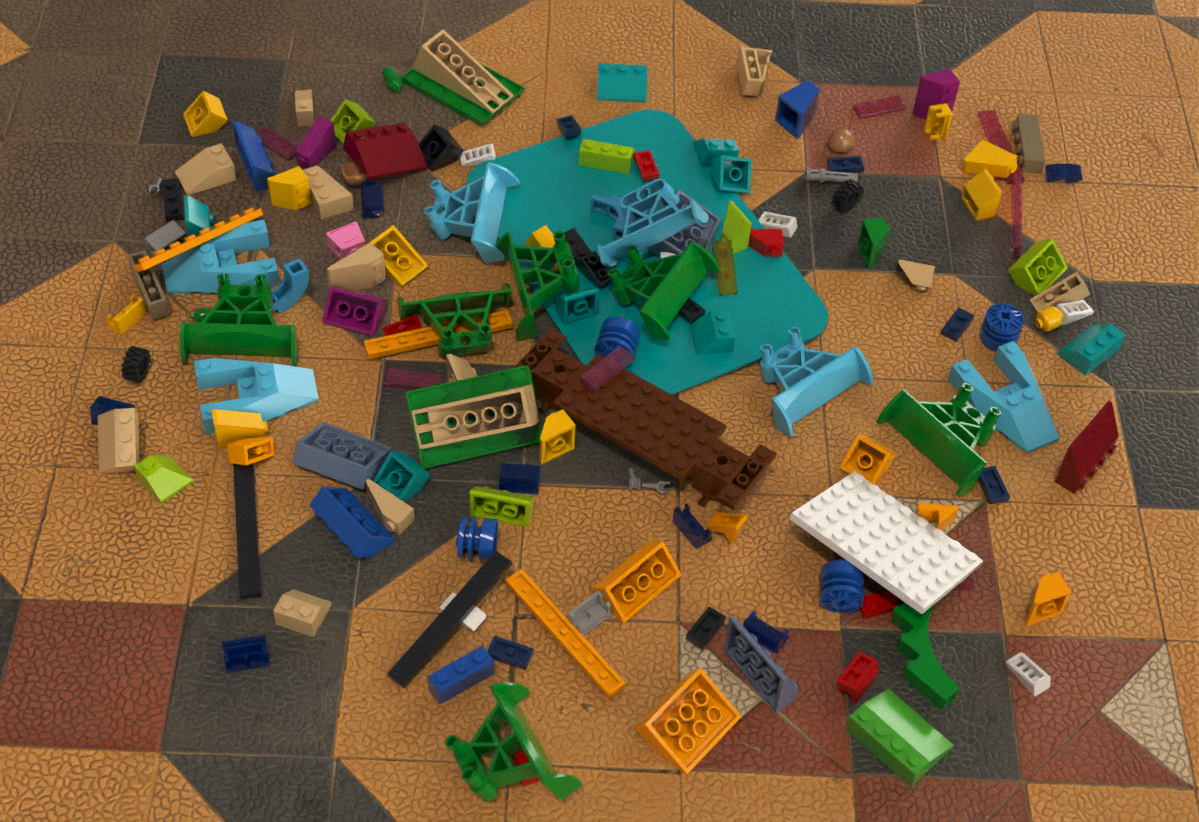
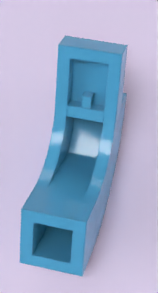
[590,194,627,241]
[269,258,309,314]

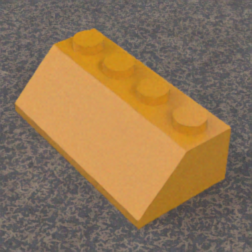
[592,541,682,623]

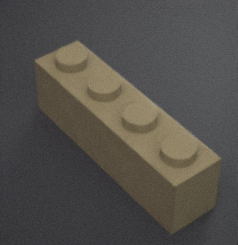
[1012,114,1045,174]
[127,250,170,320]

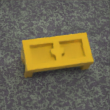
[924,103,953,140]
[106,294,147,335]

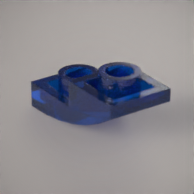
[1045,163,1083,183]

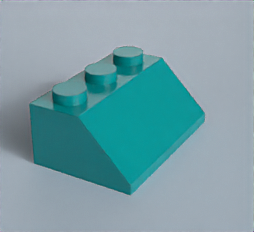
[597,63,648,103]
[1057,324,1126,376]

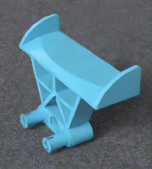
[424,162,519,264]
[597,178,709,268]
[760,327,874,437]

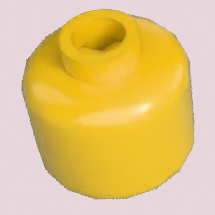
[1035,306,1064,332]

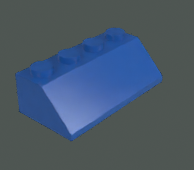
[232,121,276,192]
[310,486,395,558]

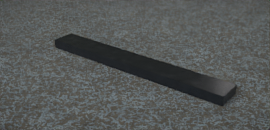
[233,463,261,599]
[387,551,512,688]

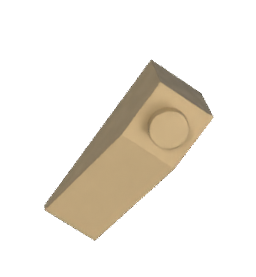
[295,89,314,127]
[1030,272,1090,312]
[366,479,415,536]

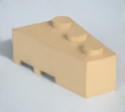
[736,47,772,96]
[303,165,354,219]

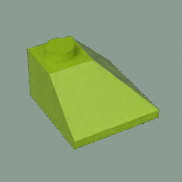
[720,201,752,255]
[134,455,194,504]

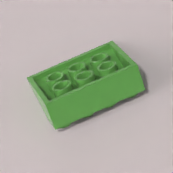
[846,689,954,787]

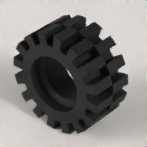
[832,179,864,212]
[121,346,151,383]

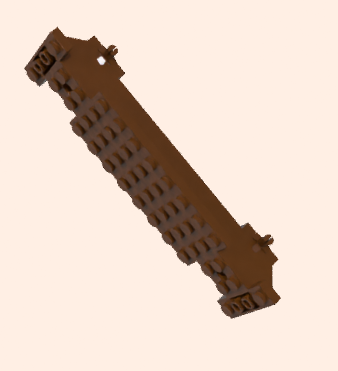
[513,328,777,510]

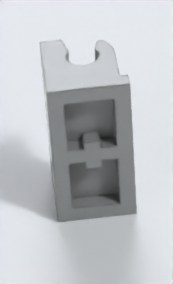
[144,220,186,256]
[567,590,612,637]

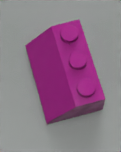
[912,69,960,120]
[322,286,388,336]

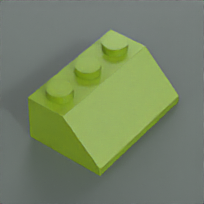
[579,139,636,174]
[1008,239,1068,296]
[470,486,534,527]

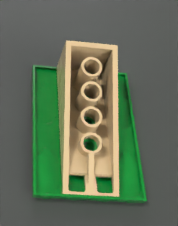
[401,29,525,126]
[405,365,543,468]

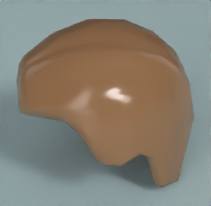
[827,129,855,153]
[341,162,367,186]

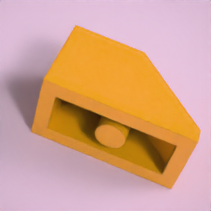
[227,436,275,465]

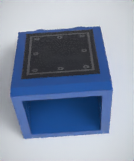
[775,80,820,139]

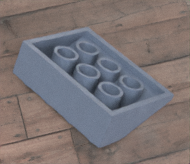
[646,189,721,256]
[293,422,393,490]
[724,616,798,712]

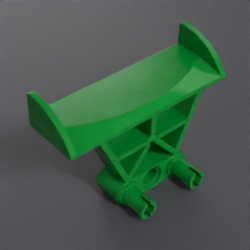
[495,231,580,341]
[608,241,720,341]
[180,273,299,367]
[397,283,512,357]
[876,383,1001,496]
[445,682,582,801]

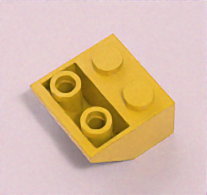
[961,169,1002,221]

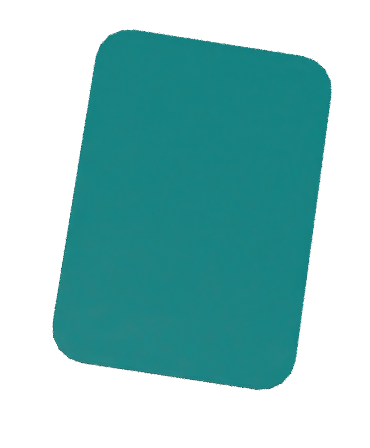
[466,109,828,395]

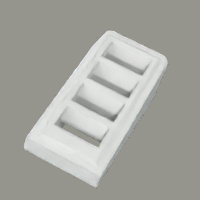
[460,144,496,167]
[759,211,797,238]
[1056,300,1094,325]
[1005,652,1051,696]

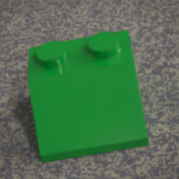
[858,217,890,270]

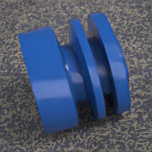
[979,303,1024,352]
[594,317,640,367]
[456,515,498,561]
[820,560,864,613]

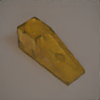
[711,240,737,296]

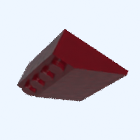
[343,123,428,179]
[1055,401,1119,494]

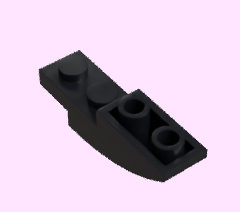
[564,228,611,287]

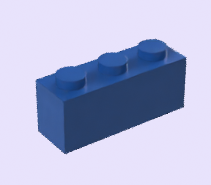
[428,645,494,705]

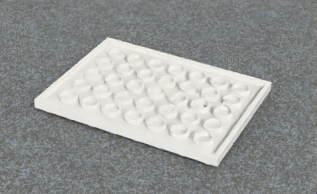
[789,471,983,614]

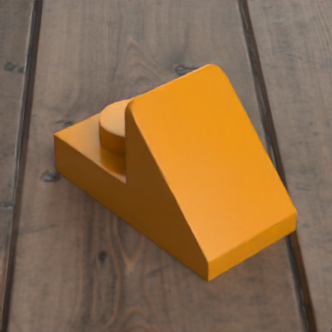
[915,502,958,530]
[706,512,748,544]

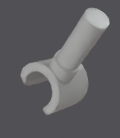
[149,178,163,197]
[629,468,641,491]
[642,481,671,493]

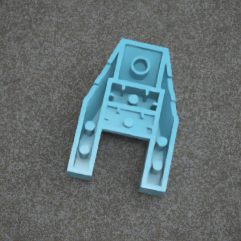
[162,220,280,295]
[948,341,1059,453]
[194,358,319,434]

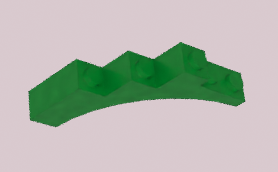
[891,599,959,711]

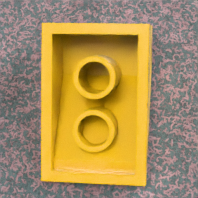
[371,225,428,287]

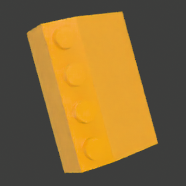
[634,667,742,775]

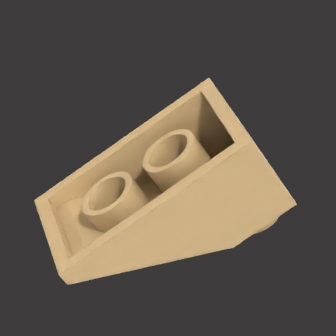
[175,143,237,196]
[327,242,386,291]

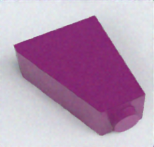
[295,116,336,169]

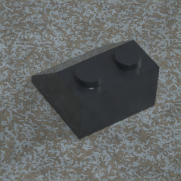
[419,124,464,172]

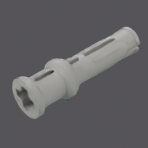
[805,167,858,183]

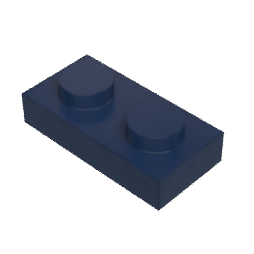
[556,115,582,138]
[827,156,865,173]
[941,307,974,342]
[978,466,1010,505]
[487,636,534,670]

